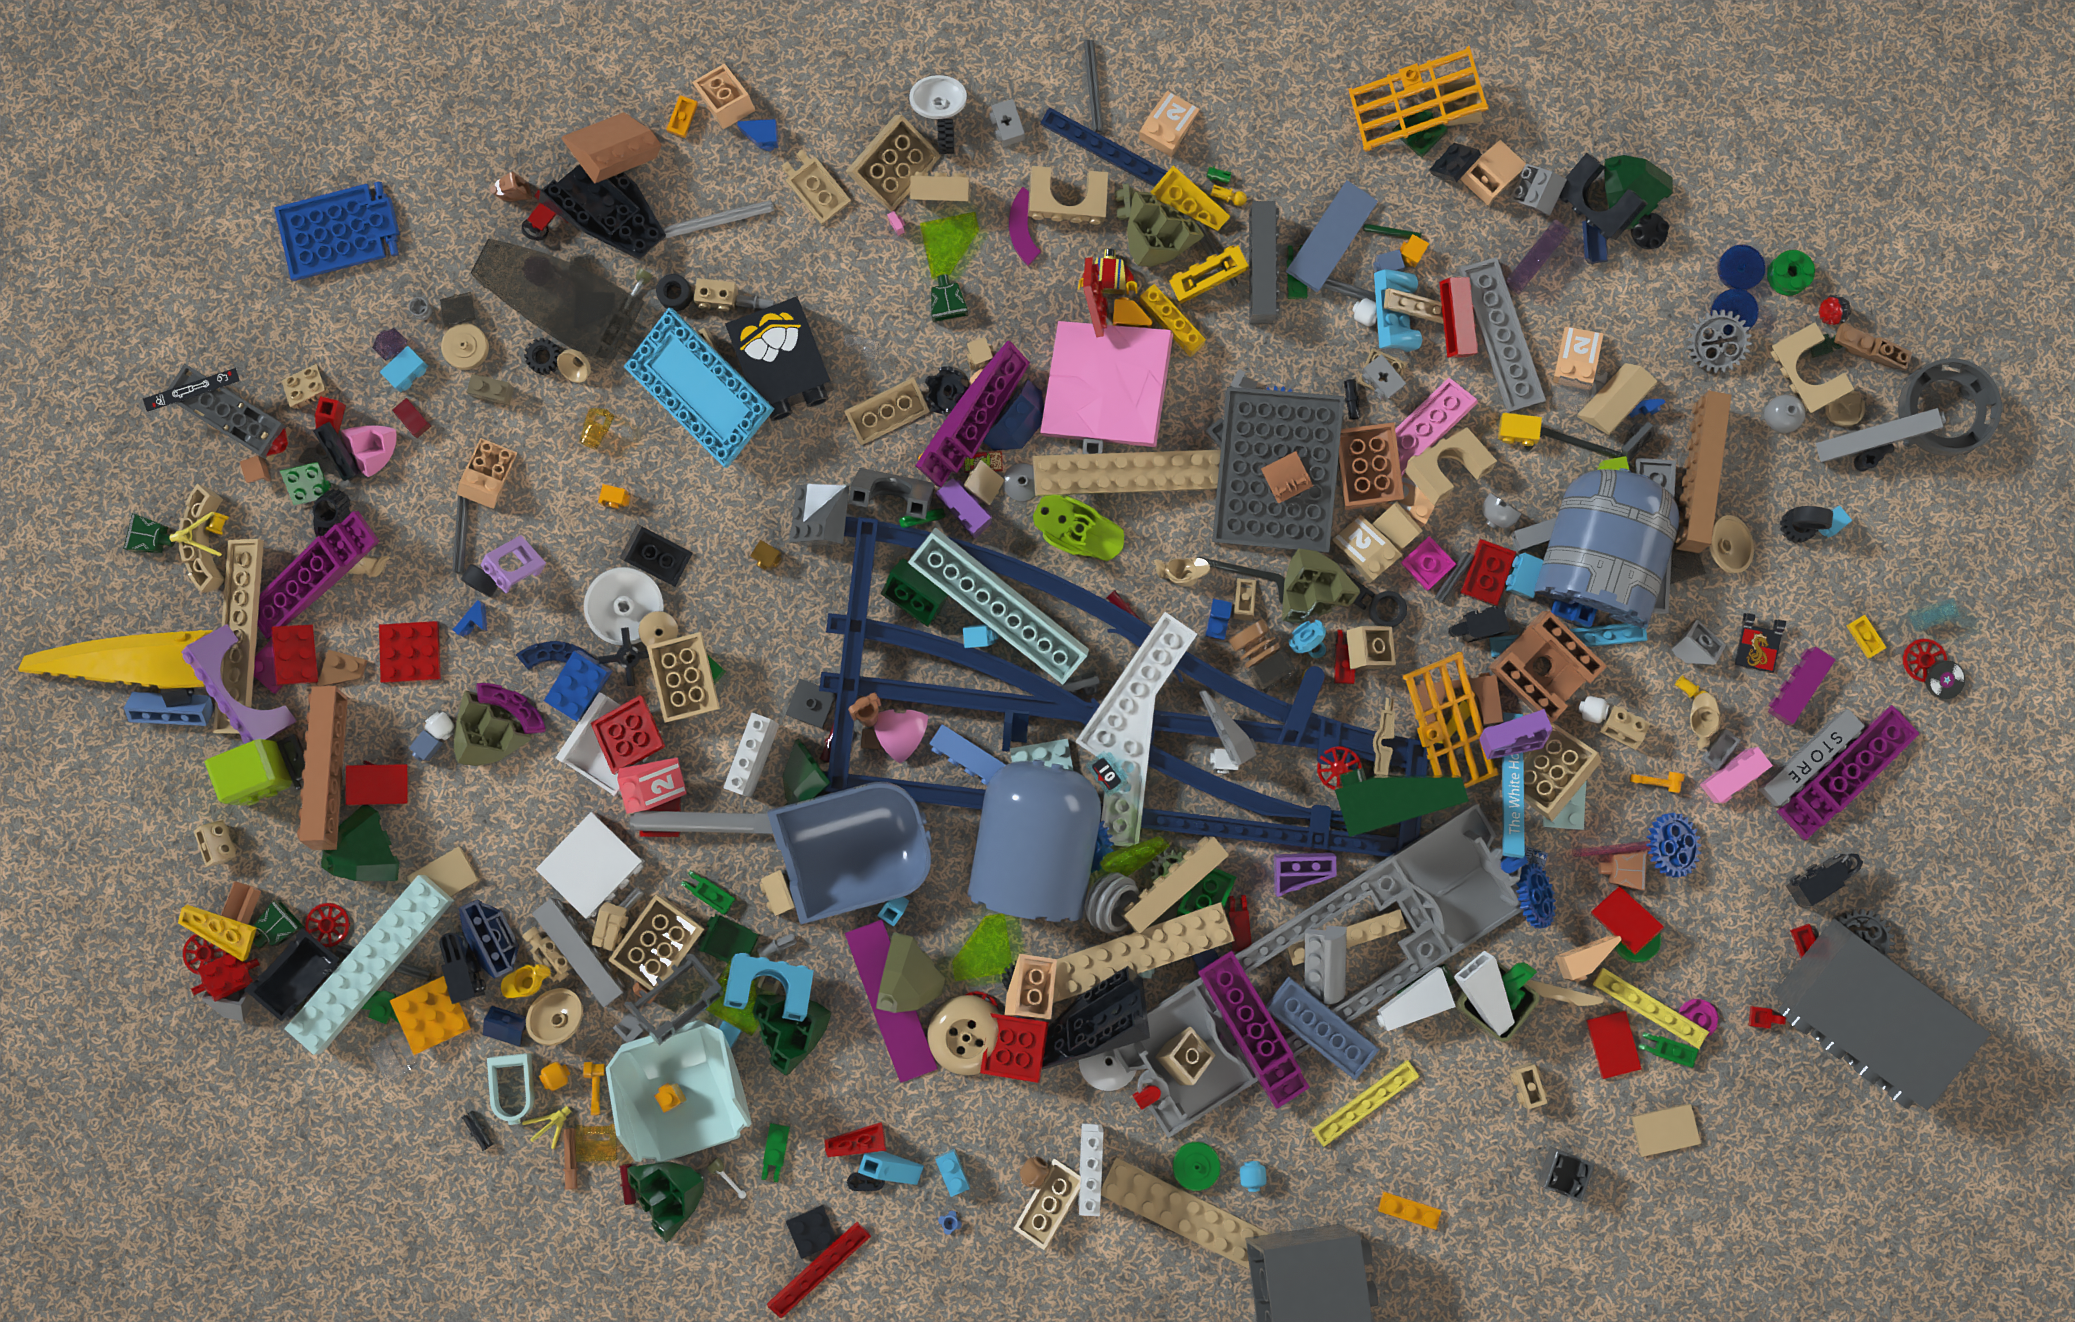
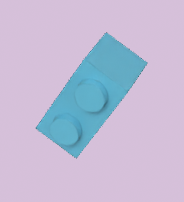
[380,346,428,392]
[1506,553,1543,599]
[963,624,999,648]
[935,1149,970,1197]

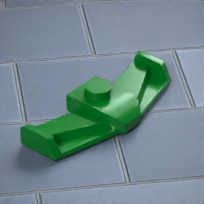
[1501,962,1537,1010]
[361,990,400,1024]

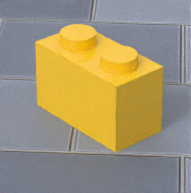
[1498,413,1542,446]

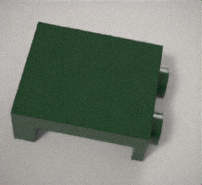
[698,914,760,965]

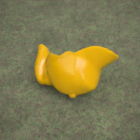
[501,964,551,998]

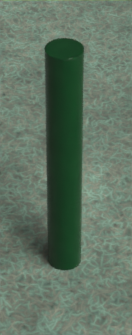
[1363,223,1421,239]

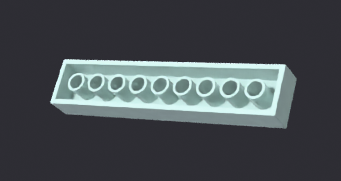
[908,527,1089,685]
[284,875,454,1055]

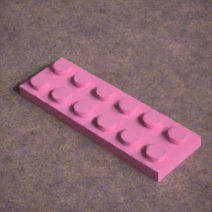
[1395,378,1478,476]

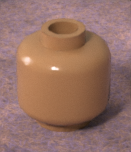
[1020,1156,1049,1188]

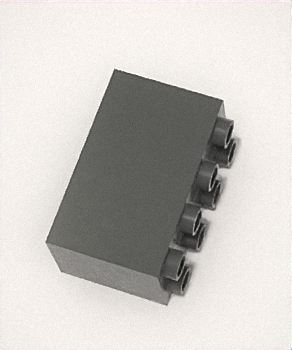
[1774,918,1991,1111]
[1245,1224,1378,1322]

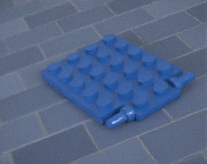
[274,181,400,281]

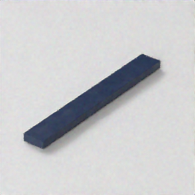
[1040,107,1168,187]

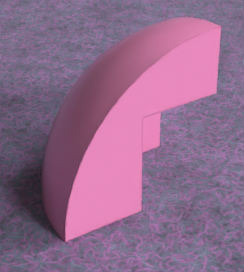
[341,426,396,477]
[874,709,928,764]

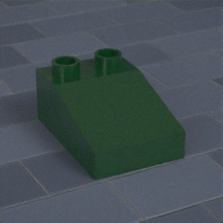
[1335,768,1469,837]

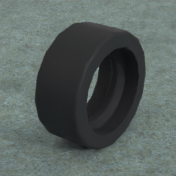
[1793,506,1833,530]
[1368,591,1407,628]

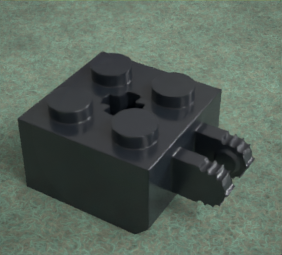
[1448,605,1510,643]

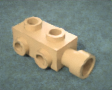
[522,926,572,982]

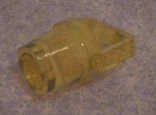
[579,408,614,450]

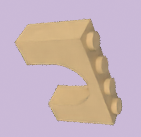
[1028,166,1108,225]
[1770,322,1854,414]
[1405,427,1497,505]

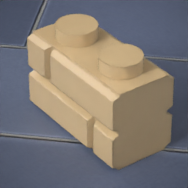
[591,902,629,951]

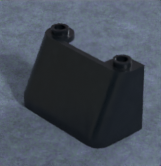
[244,928,340,1022]

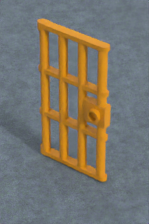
[1348,46,1489,152]
[1403,652,1498,788]

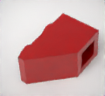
[315,396,346,438]

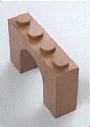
[1416,672,1503,725]

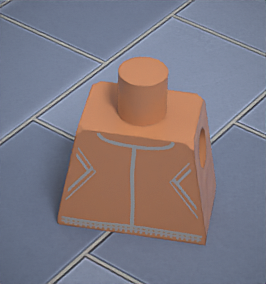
[1598,852,1647,890]

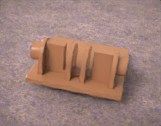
[1261,451,1313,504]

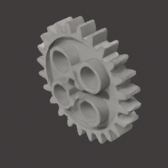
[1686,310,1752,373]

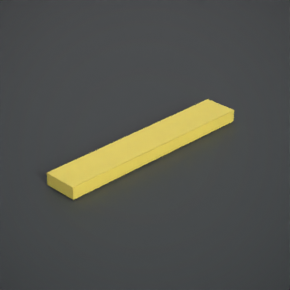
[1592,968,1709,1049]
[1311,1060,1420,1147]

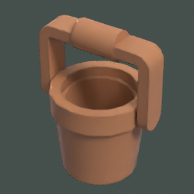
[848,693,881,727]

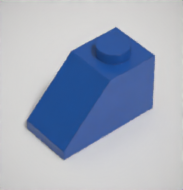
[737,119,779,151]

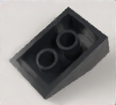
[620,524,693,587]

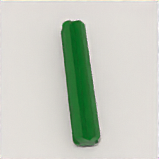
[899,508,946,528]

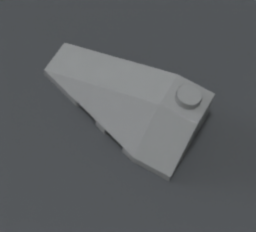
[1199,691,1257,765]

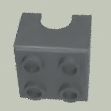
[1537,1146,1595,1203]

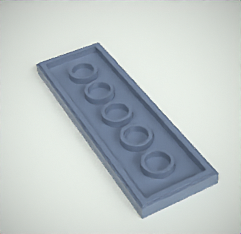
[1286,180,1378,293]
[1265,977,1380,1081]

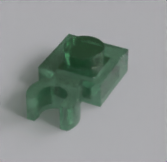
[1810,334,1843,358]

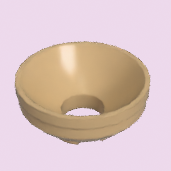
[557,349,591,383]

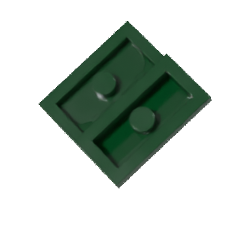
[1393,103,1448,158]

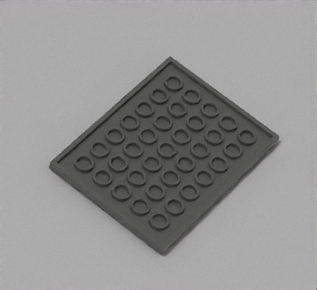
[1212,387,1344,553]

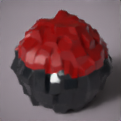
[1819,295,1852,325]

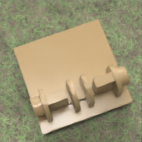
[282,364,329,409]

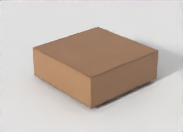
[861,728,881,750]

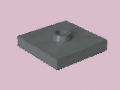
[786,679,836,729]

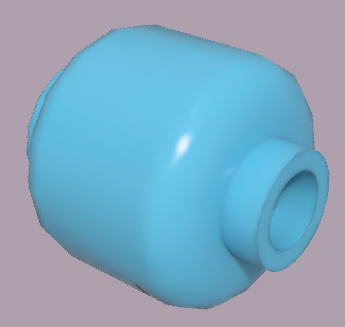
[1240,1161,1267,1192]

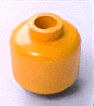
[539,1061,570,1091]

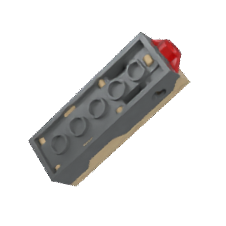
[167,364,292,462]

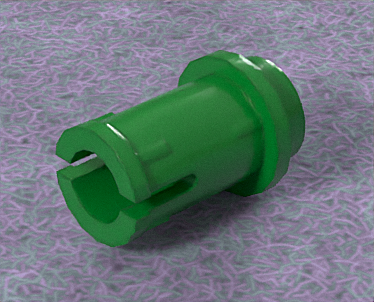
[1206,166,1231,184]

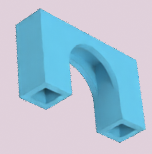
[723,953,814,1022]

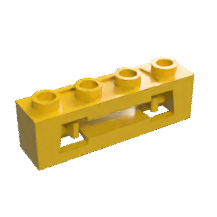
[1169,245,1249,304]
[1139,284,1206,358]

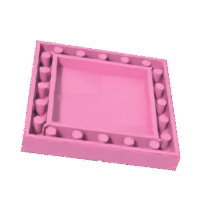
[1040,321,1173,447]

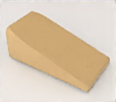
[1233,578,1257,621]

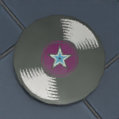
[1925,660,1965,699]

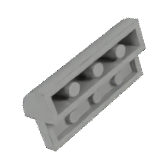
[1305,926,1347,1004]

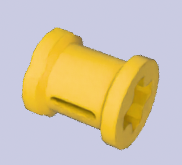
[205,511,229,535]

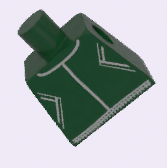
[931,274,968,322]
[123,513,175,553]
[253,900,305,948]

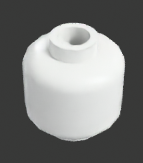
[1353,298,1378,327]
[1579,696,1609,723]
[425,711,455,741]

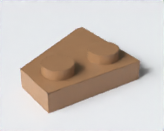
[317,649,367,686]

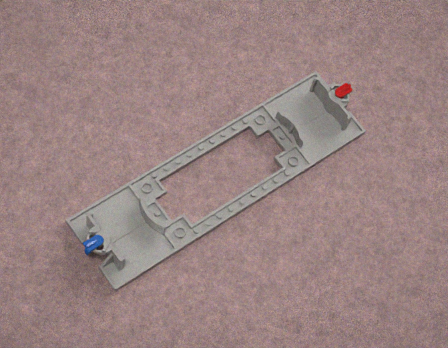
[1113,802,1528,1138]

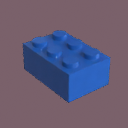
[544,650,613,722]

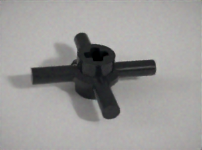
[598,627,649,686]

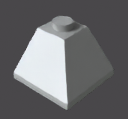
[1671,619,1726,665]
[202,975,258,1021]

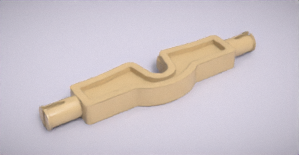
[1373,698,1396,775]

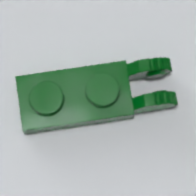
[1286,245,1308,299]
[681,870,736,916]
[1639,1032,1699,1068]
[761,1123,790,1183]

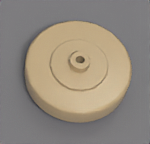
[441,323,489,370]

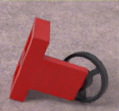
[521,190,569,241]

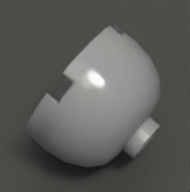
[1764,394,1806,434]
[1482,493,1522,529]

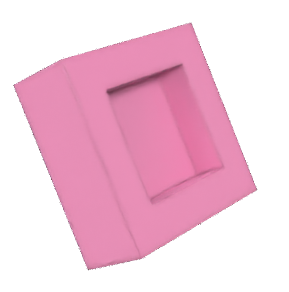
[887,211,905,236]

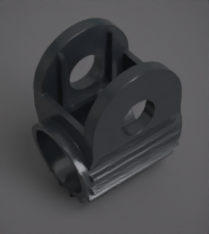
[312,488,351,537]

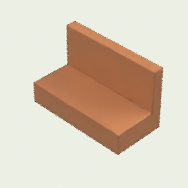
[220,881,261,925]

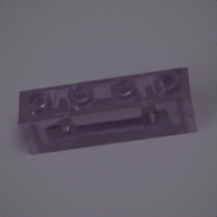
[1505,219,1571,295]

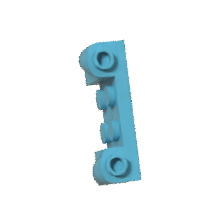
[1374,269,1423,352]

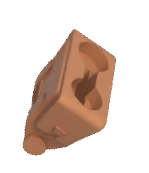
[490,172,532,202]

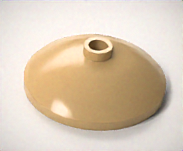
[1709,515,1754,574]
[526,988,583,1046]

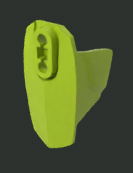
[1033,495,1124,561]

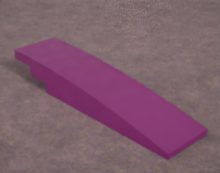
[915,341,1030,488]
[257,511,380,639]
[1776,705,1920,841]
[845,919,938,1083]
[1198,951,1310,1109]

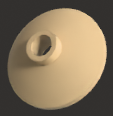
[638,611,678,646]

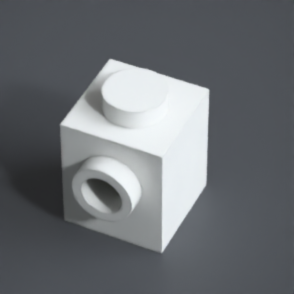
[1210,749,1238,774]

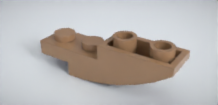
[1834,323,1912,370]

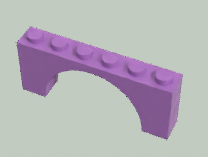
[181,624,296,744]

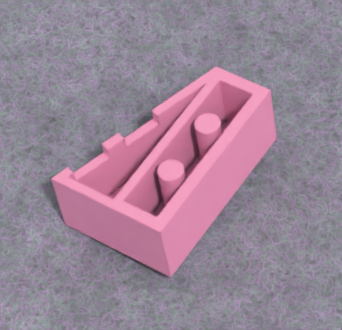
[1700,747,1773,804]

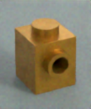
[750,540,782,571]

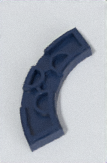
[516,641,596,670]

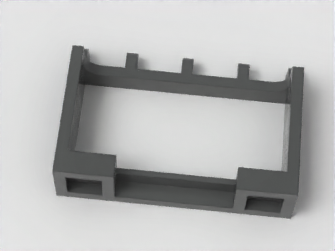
[624,953,724,1046]

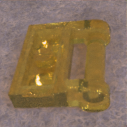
[576,1124,617,1162]

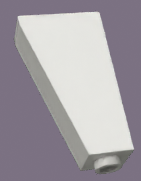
[1454,951,1514,1036]
[1376,967,1456,1031]

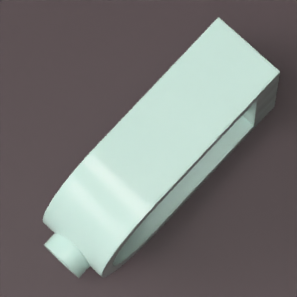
[487,1053,535,1125]

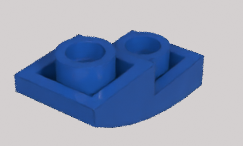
[1628,399,1666,418]

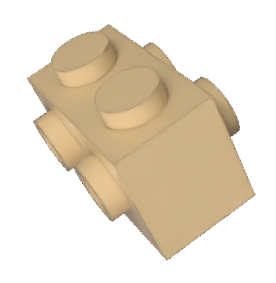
[694,278,738,312]
[966,337,995,372]
[1600,705,1651,750]
[194,820,236,868]
[1510,1062,1548,1109]

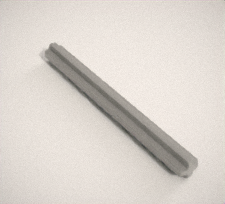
[662,200,774,238]

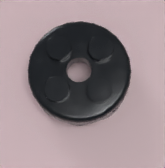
[925,366,970,415]

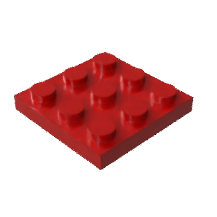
[1083,257,1108,338]
[379,621,441,683]
[591,695,666,775]
[980,1013,1049,1083]

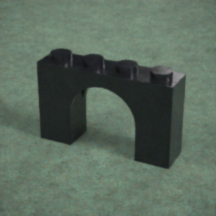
[1559,153,1648,240]

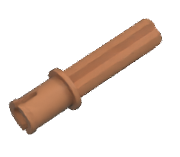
[563,1128,579,1190]

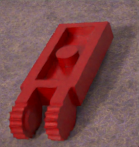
[1334,629,1355,685]
[1228,895,1252,952]

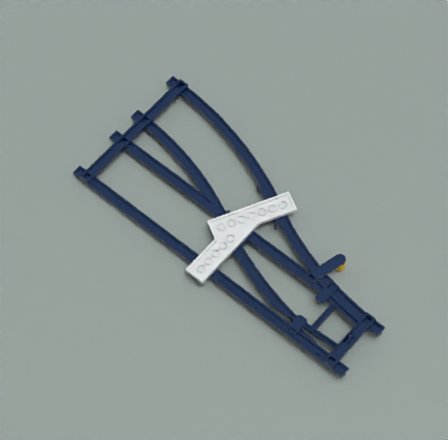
[819,516,1447,857]

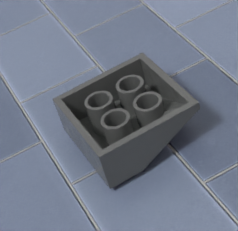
[790,484,850,547]

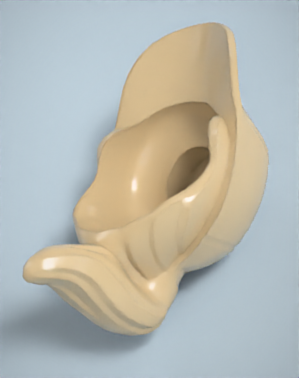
[348,555,390,577]
[1154,558,1210,587]
[1690,693,1721,750]

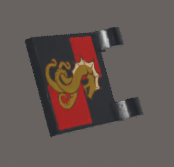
[1735,613,1786,673]

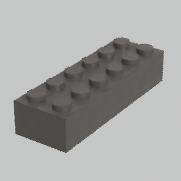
[1249,201,1280,324]

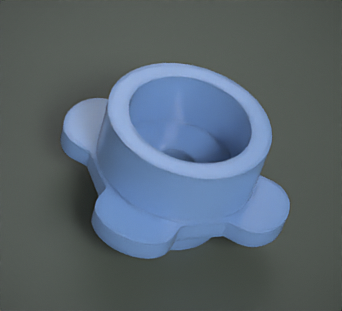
[938,1210,962,1235]

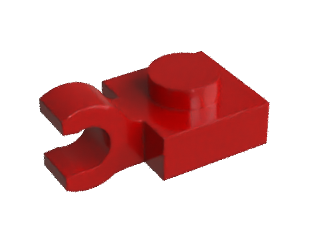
[1748,1006,1786,1029]

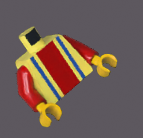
[1078,248,1137,295]

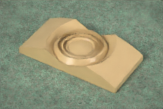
[1526,980,1604,1006]

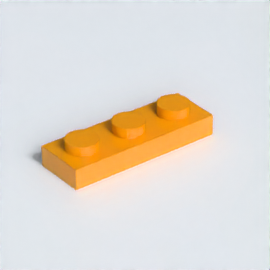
[1377,1191,1442,1230]

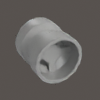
[408,297,433,320]

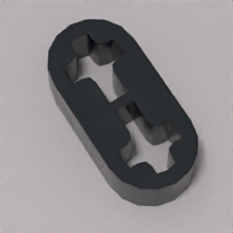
[847,1172,885,1191]

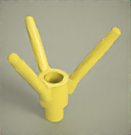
[170,512,222,556]
[522,1106,572,1149]

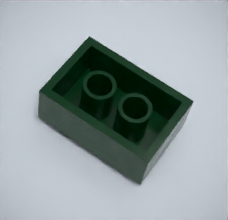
[881,558,949,627]

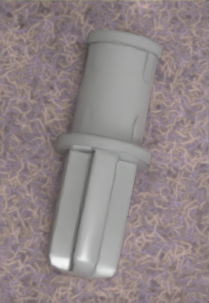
[736,295,775,311]
[757,934,797,958]

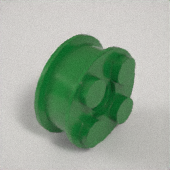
[1767,250,1815,296]

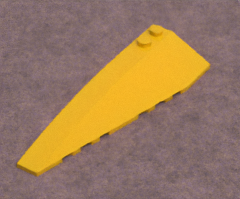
[18,630,213,689]

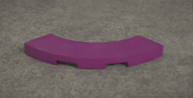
[1009,187,1041,266]
[476,683,546,734]

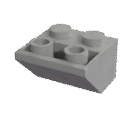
[1510,164,1567,215]

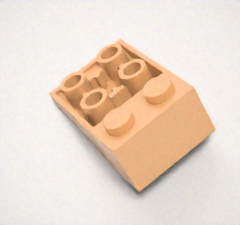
[1461,140,1526,205]
[457,438,517,509]

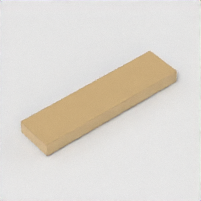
[1384,288,1444,324]

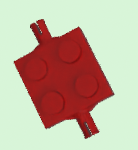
[190,954,260,1002]

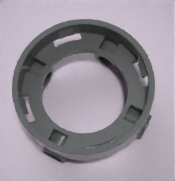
[1898,358,2002,456]

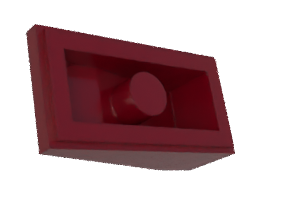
[392,398,431,439]

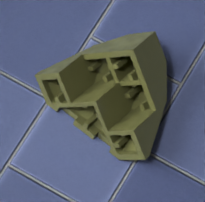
[1127,191,1204,267]
[1282,548,1360,623]
[454,690,532,766]
[876,932,945,1013]

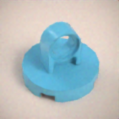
[1288,620,1326,658]

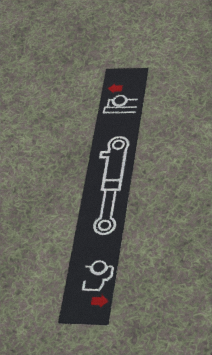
[143,368,240,412]

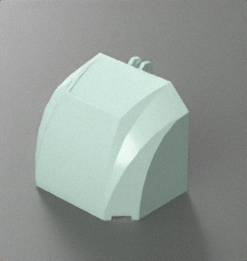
[606,1020,752,1163]

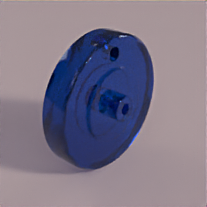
[1717,244,1766,291]
[1710,289,1759,335]

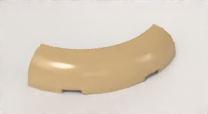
[179,484,225,592]

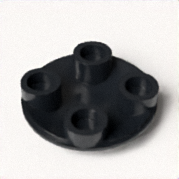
[1631,212,1670,250]

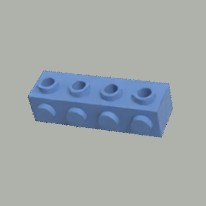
[124,692,214,726]
[929,724,1005,786]

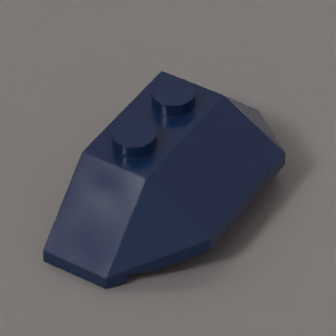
[983,379,1044,451]
[459,899,519,979]

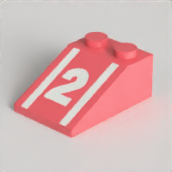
[617,757,687,814]

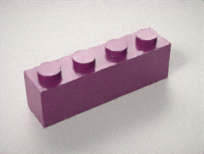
[1768,646,1836,725]

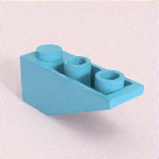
[858,1151,924,1185]

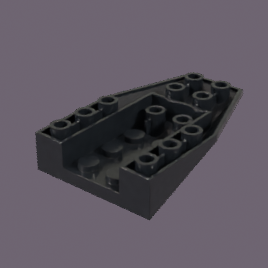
[539,164,666,260]
[1042,966,1150,1070]

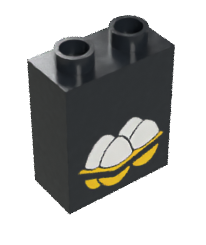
[725,296,834,421]

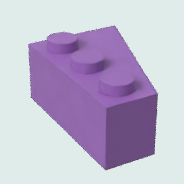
[936,478,992,539]
[1479,709,1553,760]
[1274,853,1336,897]

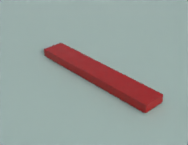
[767,1221,871,1318]

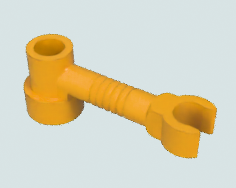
[1630,772,1685,793]
[583,1062,605,1115]

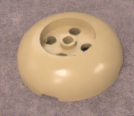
[928,995,1001,1076]

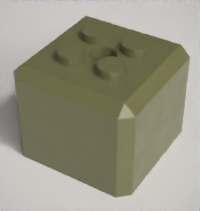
[1453,962,1540,1042]

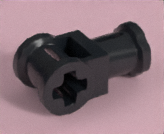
[1853,443,1895,471]

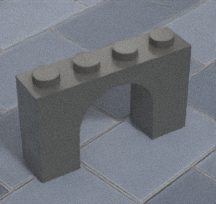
[848,468,935,519]

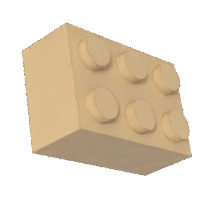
[910,172,970,201]

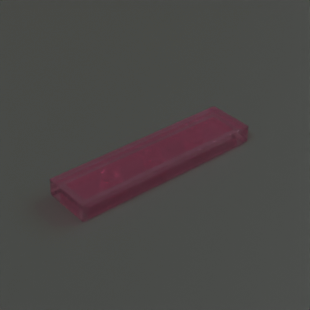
[1572,840,1651,857]

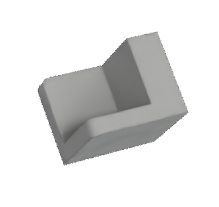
[1230,369,1257,389]
[613,1013,646,1043]

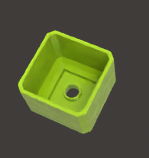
[204,739,292,806]

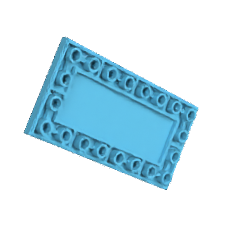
[624,307,774,468]

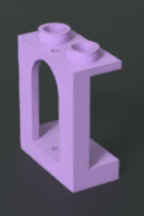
[481,535,546,593]

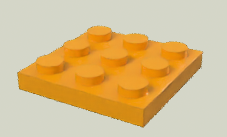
[390,976,471,1055]

